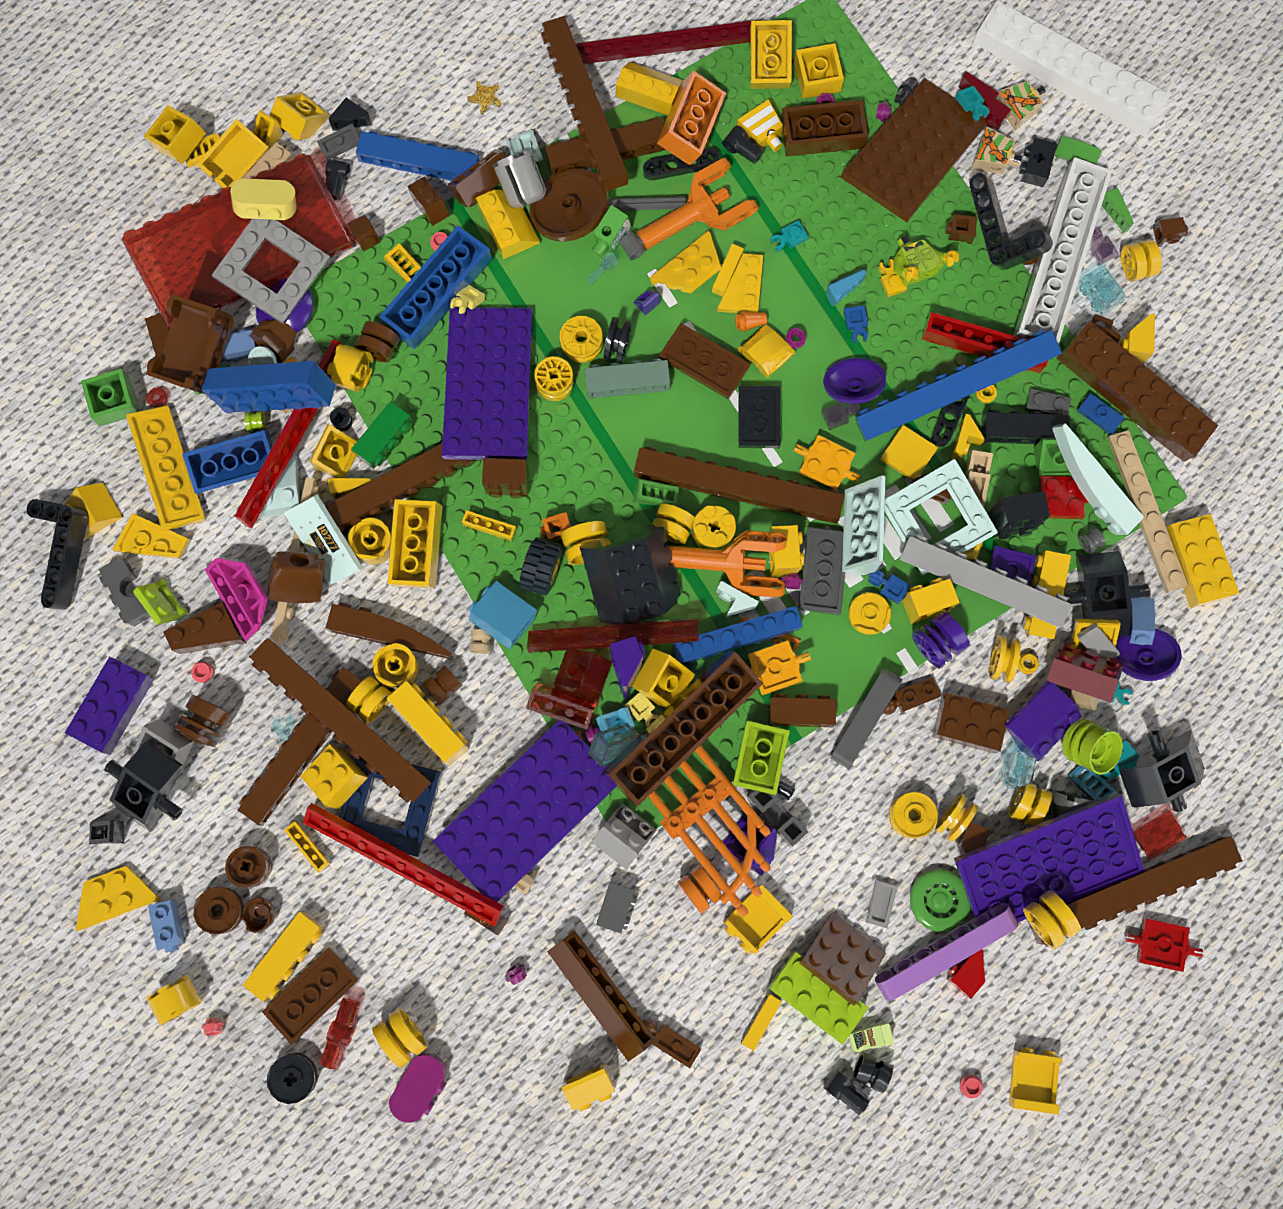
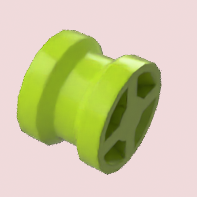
[244,411,266,433]

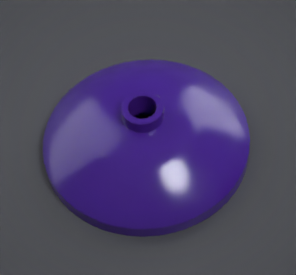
[256,278,314,333]
[823,358,886,404]
[1115,629,1182,681]

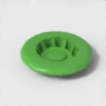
[910,869,970,932]

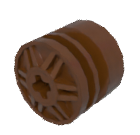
[173,694,233,748]

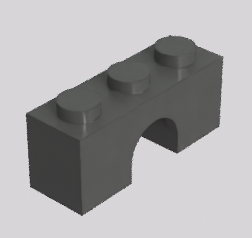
[98,557,150,627]
[746,790,808,847]

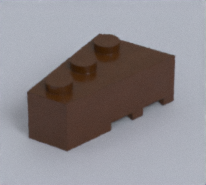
[163,602,246,654]

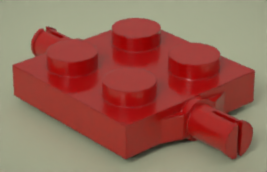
[1025,476,1089,519]
[1125,918,1203,972]

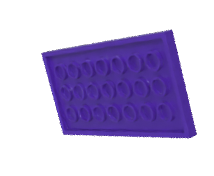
[442,308,532,460]
[433,718,617,902]
[954,792,1144,922]

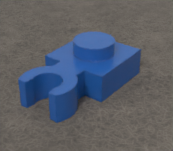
[843,305,868,343]

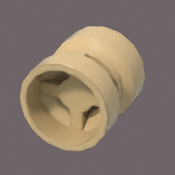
[470,629,492,654]

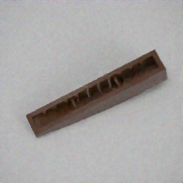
[325,602,453,660]

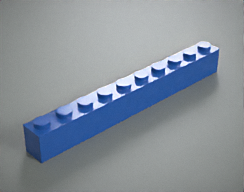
[855,329,1062,442]

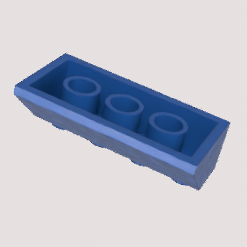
[182,430,273,494]

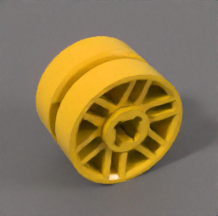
[1121,239,1162,282]
[535,357,574,401]
[652,504,695,545]
[345,676,392,724]
[1008,781,1052,827]

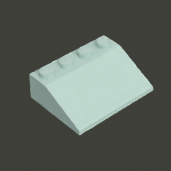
[842,476,885,575]

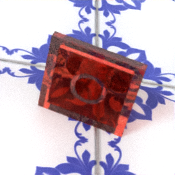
[552,648,612,702]

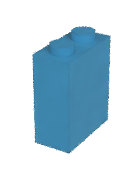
[469,581,538,649]

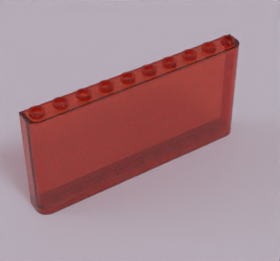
[121,153,356,330]

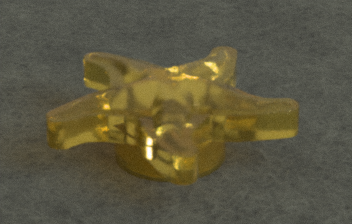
[467,81,501,114]

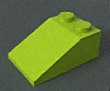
[733,721,790,795]

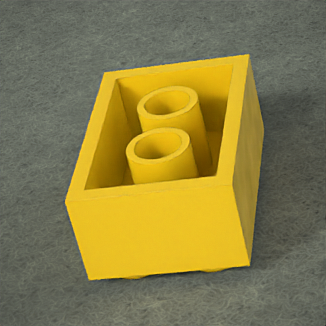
[750,20,792,89]

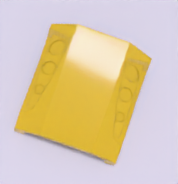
[738,325,795,378]

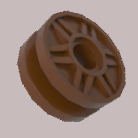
[193,887,244,934]

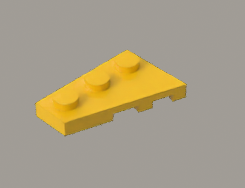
[717,253,763,314]
[112,513,190,559]

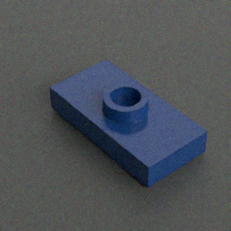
[1077,393,1125,435]

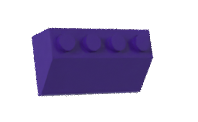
[610,636,645,699]

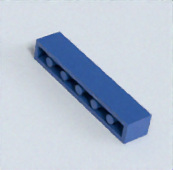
[356,131,479,181]
[672,606,803,665]

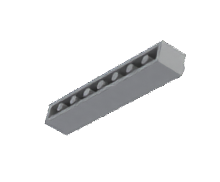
[899,534,1072,628]

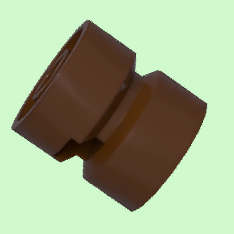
[422,665,463,705]

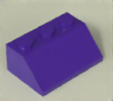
[1005,681,1082,761]

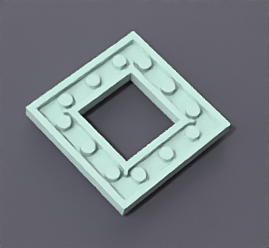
[884,459,998,575]

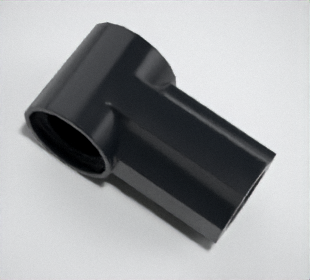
[722,126,765,164]
[323,159,350,201]
[823,1069,871,1115]

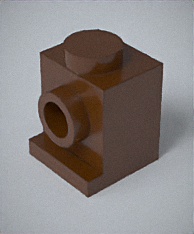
[945,214,977,244]
[1153,217,1188,247]

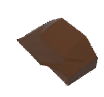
[249,319,297,363]

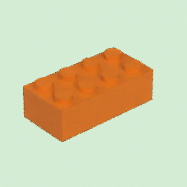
[657,70,726,165]

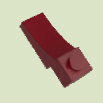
[958,71,1012,130]

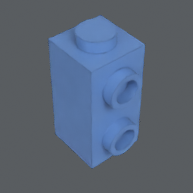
[220,329,258,364]
[1130,597,1155,645]
[148,900,185,953]

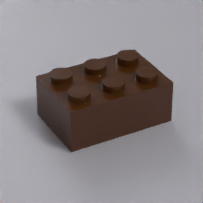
[932,693,1010,754]

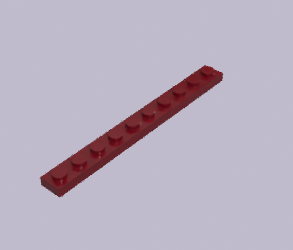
[575,19,763,64]

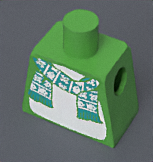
[591,205,632,257]

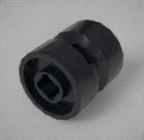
[853,1052,894,1093]

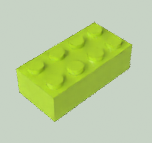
[768,951,869,1045]

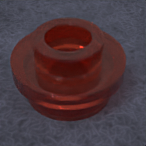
[146,388,168,408]

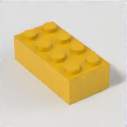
[387,500,443,589]
[1166,514,1239,609]
[386,681,469,766]

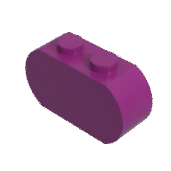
[389,1053,447,1123]

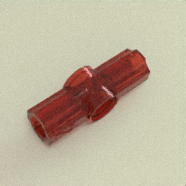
[319,997,362,1070]

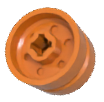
[677,865,722,914]

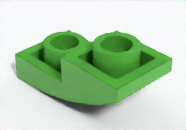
[1055,136,1102,165]

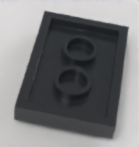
[738,386,780,448]

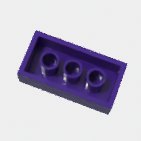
[65,656,155,755]

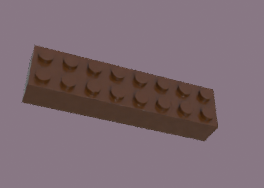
[1056,320,1219,462]
[603,651,763,806]

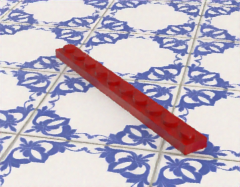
[234,340,342,528]
[303,803,504,927]

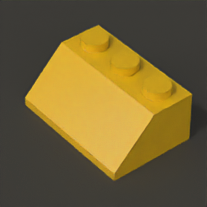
[615,62,684,115]
[476,189,540,260]

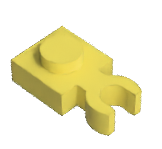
[450,285,485,314]
[625,693,659,728]

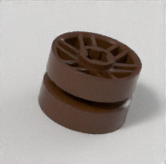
[354,321,400,363]
[225,846,272,887]

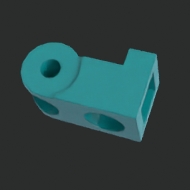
[1100,740,1140,780]

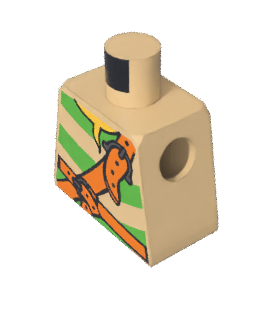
[997,81,1046,131]
[971,127,1023,174]

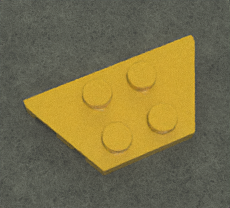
[649,231,721,294]
[76,866,161,932]

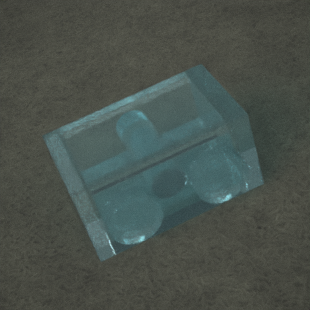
[1078,265,1127,316]
[588,723,640,767]
[997,751,1037,789]

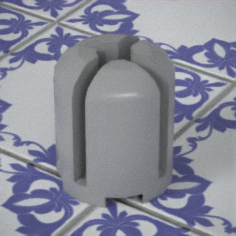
[492,149,546,208]

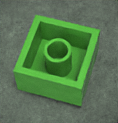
[81,368,139,426]

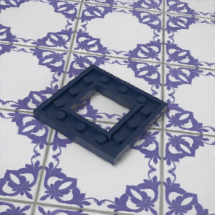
[339,757,442,857]

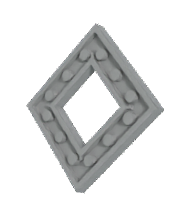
[212,219,330,325]

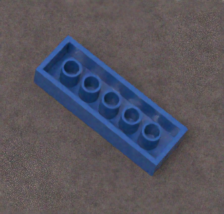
[379,225,492,350]
[201,361,336,414]

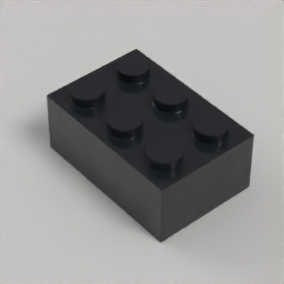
[987,491,1050,540]

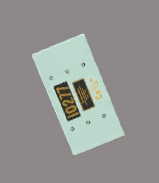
[284,494,363,585]

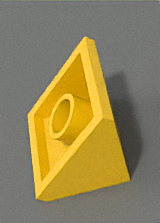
[309,424,357,478]
[65,482,123,539]

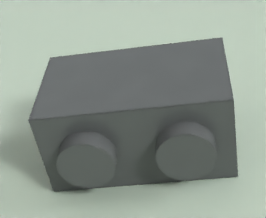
[596,882,638,933]

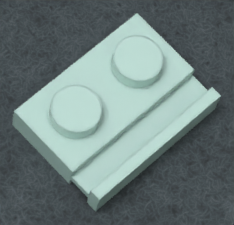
[506,129,543,162]

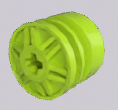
[1062,719,1123,775]

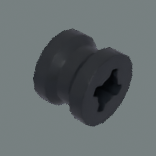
[330,407,353,432]

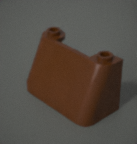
[146,294,233,394]

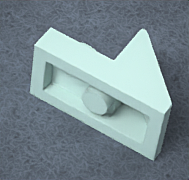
[716,581,759,617]

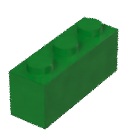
[351,401,413,469]

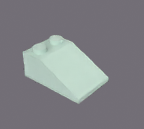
[254,451,302,518]

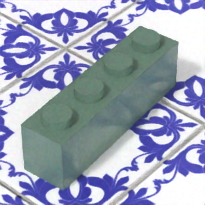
[585,359,670,399]

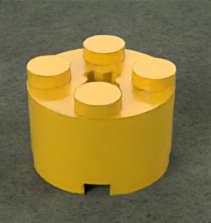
[327,345,373,392]
[692,506,736,550]
[348,518,392,565]
[372,643,419,690]
[146,974,202,1026]

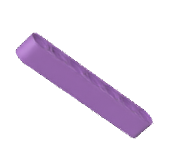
[875,903,1019,1001]

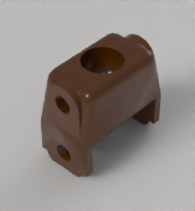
[268,551,325,603]

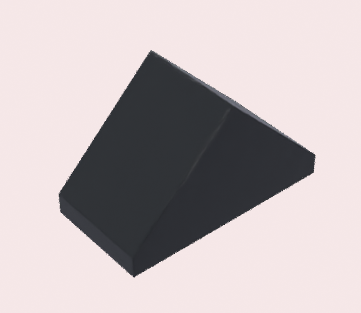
[329,97,372,131]
[89,820,124,845]

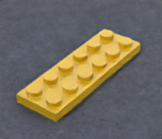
[126,406,205,531]

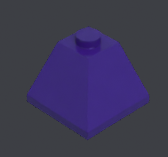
[723,812,776,877]

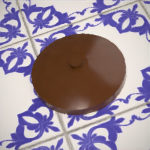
[530,169,609,242]

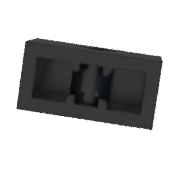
[1019,137,1057,187]

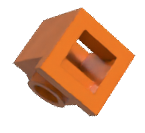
[540,512,571,542]

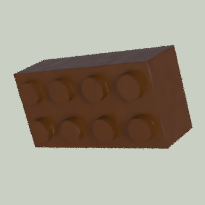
[780,100,868,157]

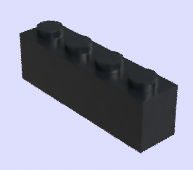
[981,410,1070,445]

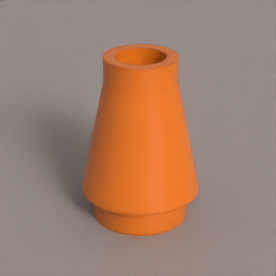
[735,311,767,332]

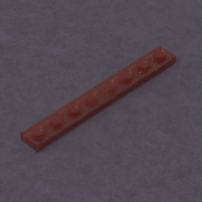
[527,619,699,653]

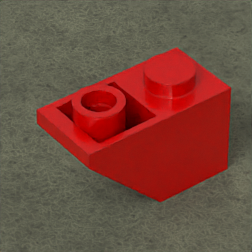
[947,949,986,999]

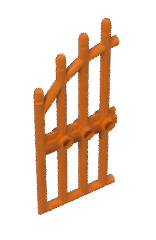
[648,745,771,917]

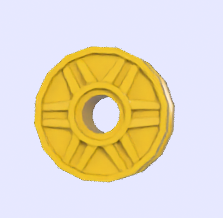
[560,316,603,363]
[988,635,1021,683]
[889,792,938,839]
[935,793,979,842]

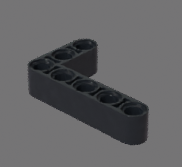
[969,173,1053,270]
[26,499,88,610]

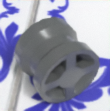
[1078,528,1106,554]

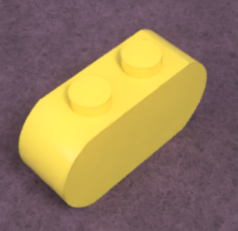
[230,178,296,220]

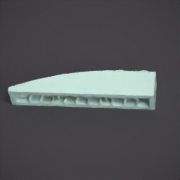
[1052,423,1144,535]

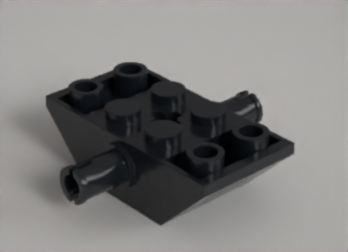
[1063,551,1150,636]
[1119,730,1205,812]
[104,740,183,832]

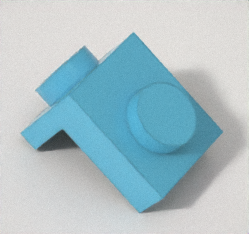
[596,707,634,739]

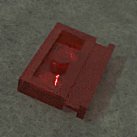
[1133,810,1187,860]

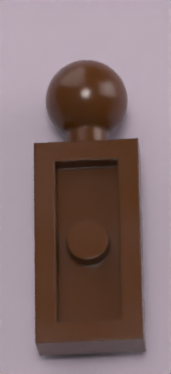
[883,677,941,715]
[642,1018,701,1069]

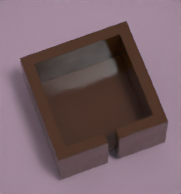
[482,458,529,498]

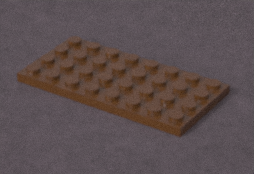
[840,78,987,223]

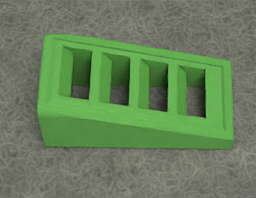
[1102,188,1134,233]
[633,479,679,507]

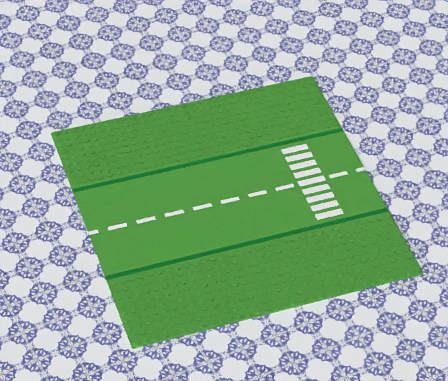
[306,0,1187,829]

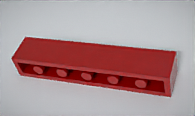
[921,312,1048,374]

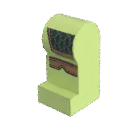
[849,1022,894,1052]

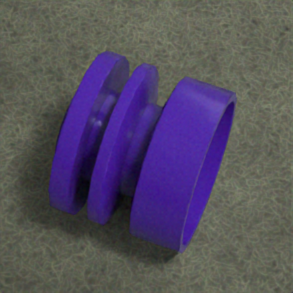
[912,611,970,669]

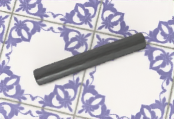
[608,196,686,211]

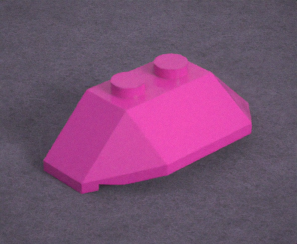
[204,558,268,641]

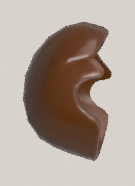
[241,897,276,933]

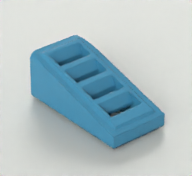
[826,270,866,307]
[1067,765,1117,800]

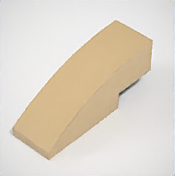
[965,450,993,508]

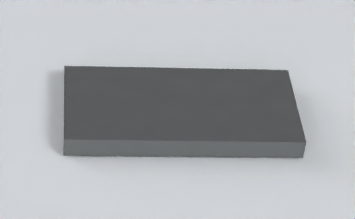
[798,527,845,615]

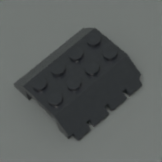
[579,524,681,626]

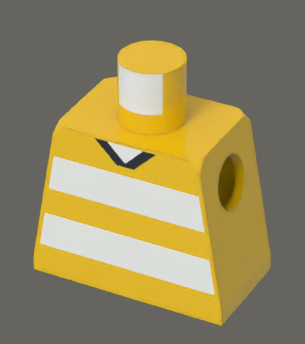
[737,100,783,152]

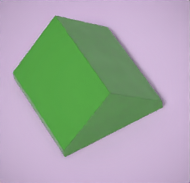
[1034,437,1085,478]

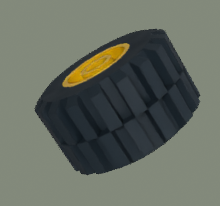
[520,537,562,596]

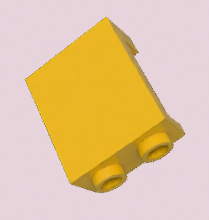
[723,884,793,955]
[1008,1047,1063,1115]

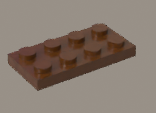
[659,323,751,400]
[262,947,360,1045]

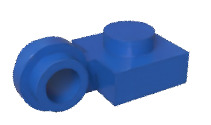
[868,570,910,604]

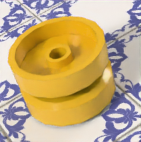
[561,521,611,565]
[1023,890,1081,950]
[372,1007,428,1068]

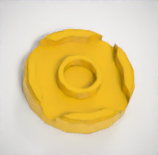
[848,592,891,635]

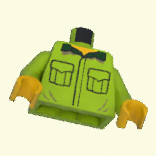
[894,235,959,287]

